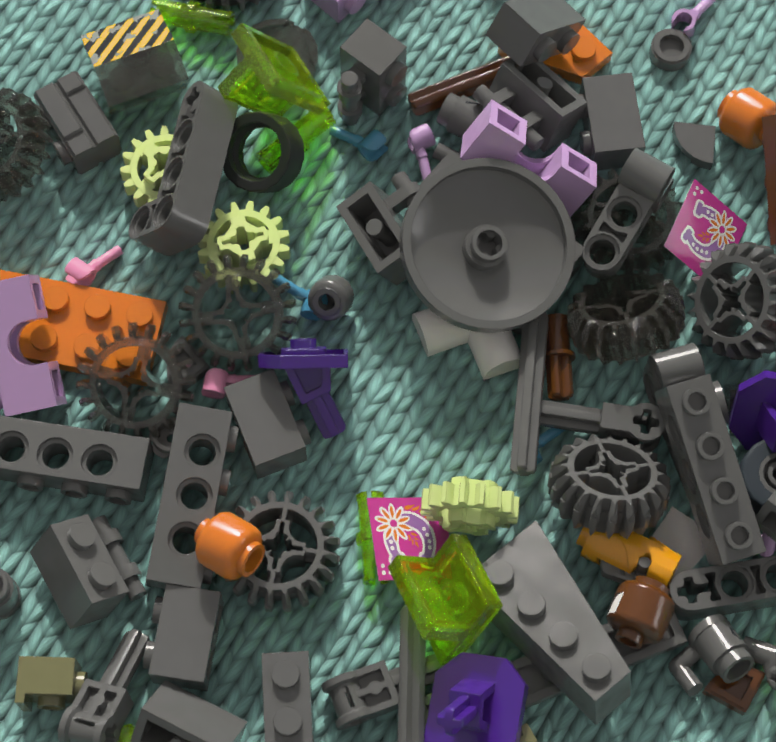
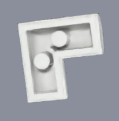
[412,308,520,380]

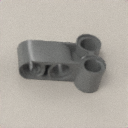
[582,148,675,279]

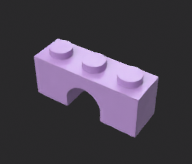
[460,100,597,217]
[0,274,67,417]

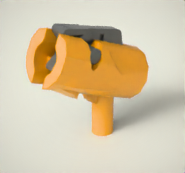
[576,526,682,588]

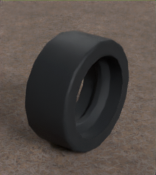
[223,111,304,193]

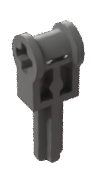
[540,400,665,453]
[58,629,150,742]
[321,649,454,730]

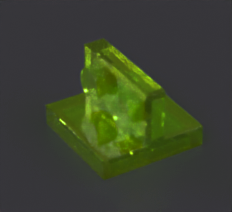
[217,22,330,116]
[388,533,503,666]

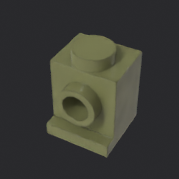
[15,656,88,712]

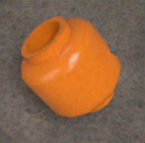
[717,87,776,150]
[194,512,265,581]

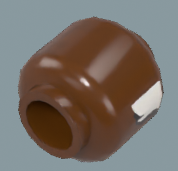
[606,576,675,649]

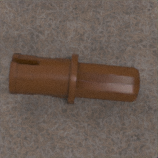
[545,313,576,402]

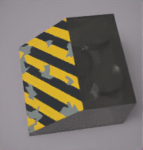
[80,9,189,115]

